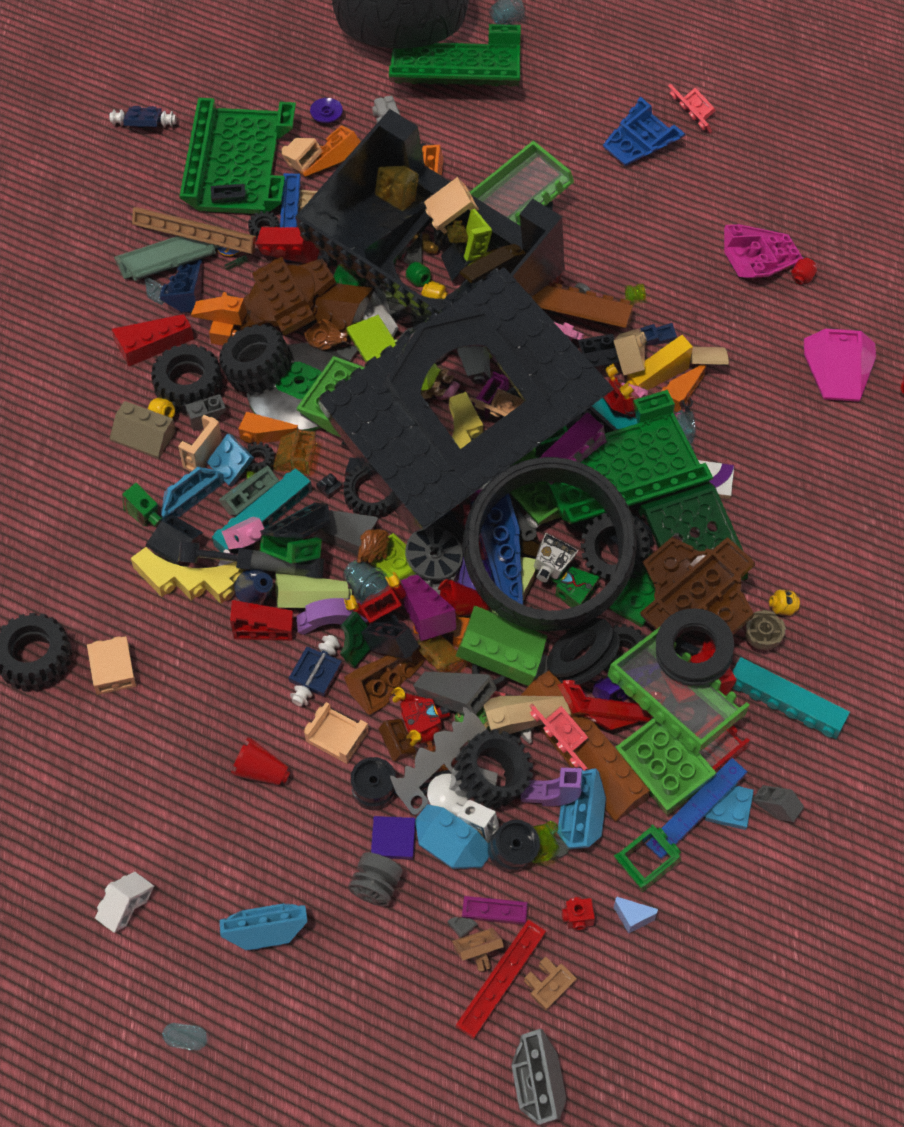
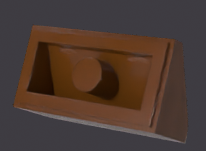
[379,719,417,762]

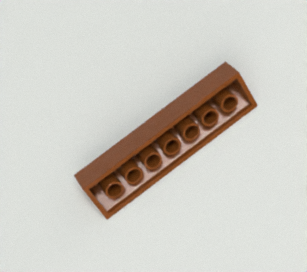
[532,282,634,328]
[520,671,650,822]

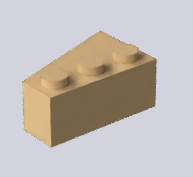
[614,328,647,375]

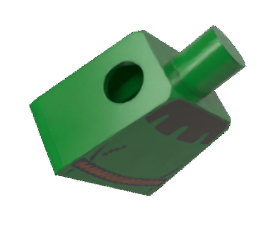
[122,483,163,527]

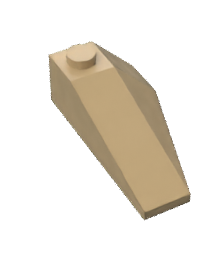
[483,696,571,734]

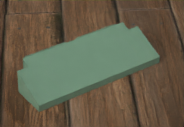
[114,236,221,281]

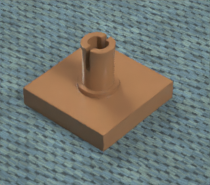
[452,928,504,971]

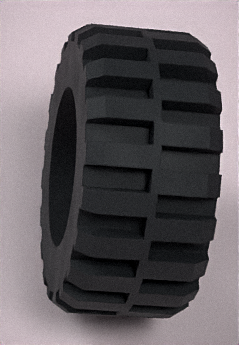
[219,324,292,393]
[151,344,223,414]
[0,613,72,691]

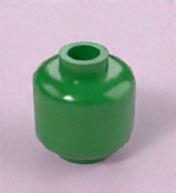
[405,262,431,287]

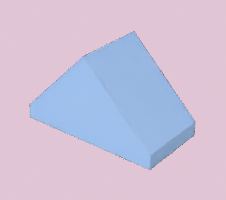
[614,897,658,933]

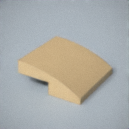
[690,347,729,364]

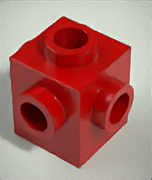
[562,897,595,930]

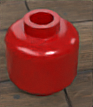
[791,258,817,285]

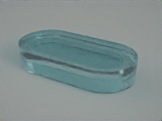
[162,1023,207,1050]

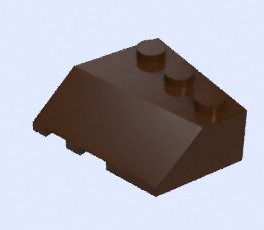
[311,283,375,337]

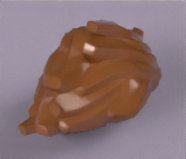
[305,319,348,350]
[357,529,389,564]

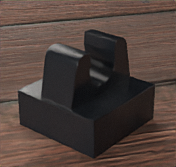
[316,473,343,499]

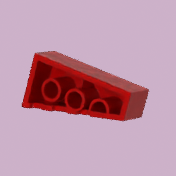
[112,314,194,367]

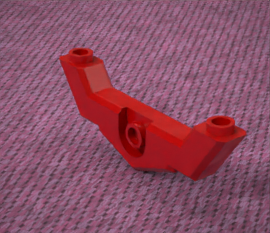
[557,680,667,730]

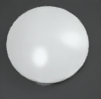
[427,774,468,812]

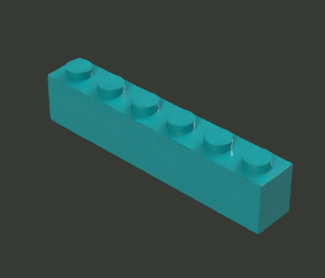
[212,468,312,554]
[732,657,850,739]

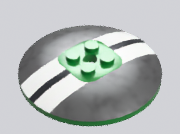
[247,343,345,433]

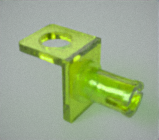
[532,821,559,864]

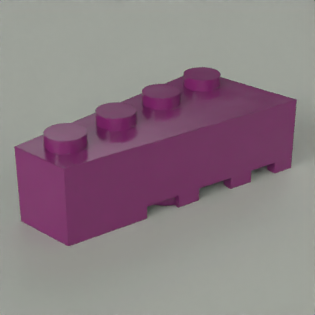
[539,412,606,485]
[401,575,456,641]

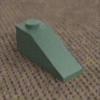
[219,466,279,515]

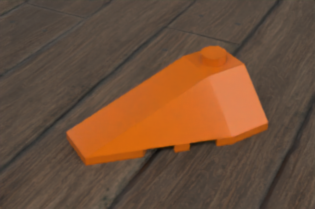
[297,125,361,176]

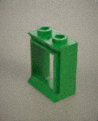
[613,824,681,893]

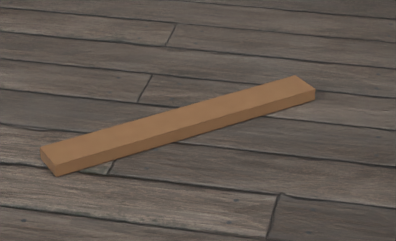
[132,207,256,254]

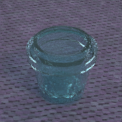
[489,0,525,25]
[343,560,388,603]

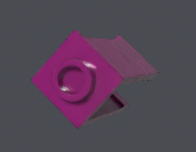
[472,372,509,420]

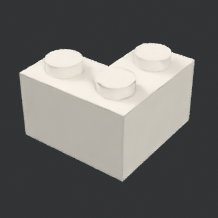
[95,872,154,933]

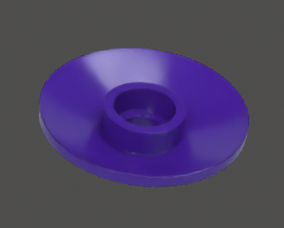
[310,98,343,123]

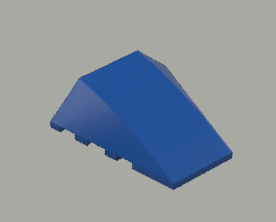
[603,97,685,166]

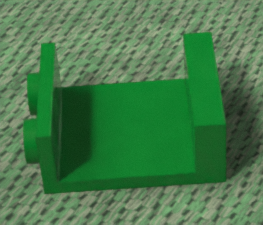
[260,535,322,564]

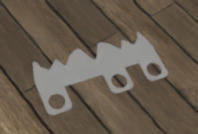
[390,707,487,815]

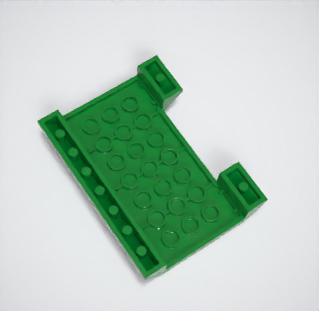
[389,24,521,87]
[179,98,296,214]
[533,390,713,524]

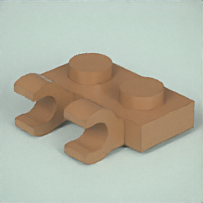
[420,367,454,399]
[523,957,577,1011]

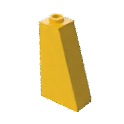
[626,335,693,390]

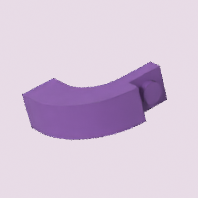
[296,598,368,635]
[521,768,582,806]

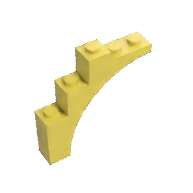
[449,392,483,449]
[131,547,248,604]

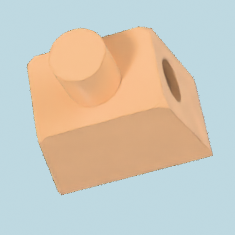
[282,138,323,173]

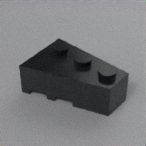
[361,612,419,659]

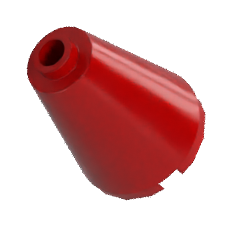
[438,579,491,617]
[230,737,290,785]

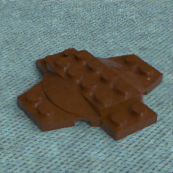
[239,257,336,336]
[640,537,755,635]

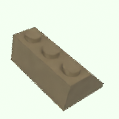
[110,401,176,459]

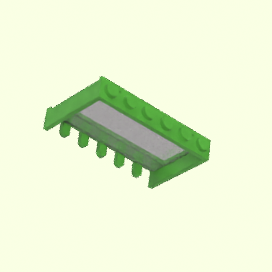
[470,140,574,225]
[607,627,750,756]

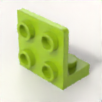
[464,209,492,262]

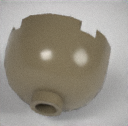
[745,610,786,651]

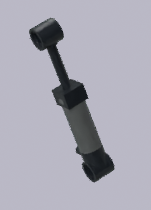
[178,541,326,578]

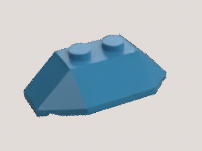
[161,467,224,520]
[557,769,606,849]
[415,804,490,869]
[220,903,307,950]

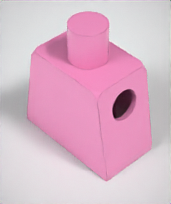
[222,517,264,549]

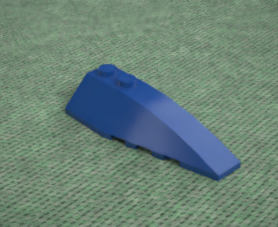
[470,493,523,604]

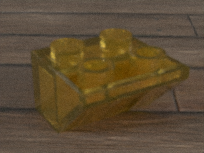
[375,166,419,211]
[273,429,317,475]
[417,635,468,673]

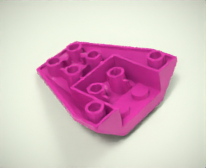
[724,224,803,278]
[804,329,876,402]

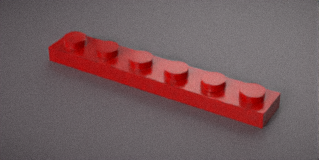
[456,920,546,1039]

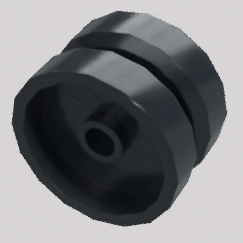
[351,757,396,810]
[488,820,540,872]

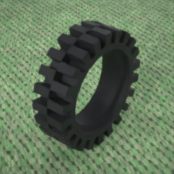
[343,465,394,519]

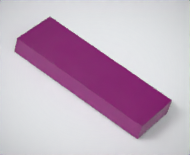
[462,896,528,925]

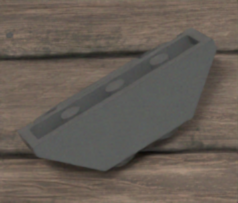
[511,1029,566,1125]

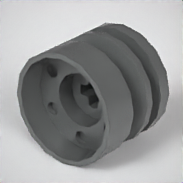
[348,852,403,906]

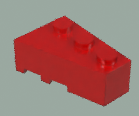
[230,600,294,641]

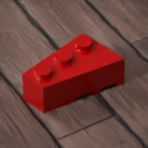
[256,227,320,263]

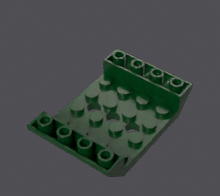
[635,481,748,582]

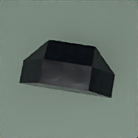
[260,502,330,546]

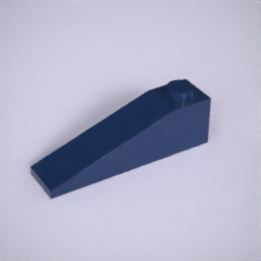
[159,258,203,313]

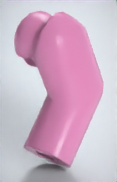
[436,381,460,400]

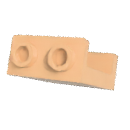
[424,177,479,234]
[178,415,222,472]
[87,636,136,695]
[304,702,368,764]

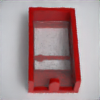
[695,714,750,773]

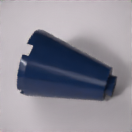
[234,569,273,605]

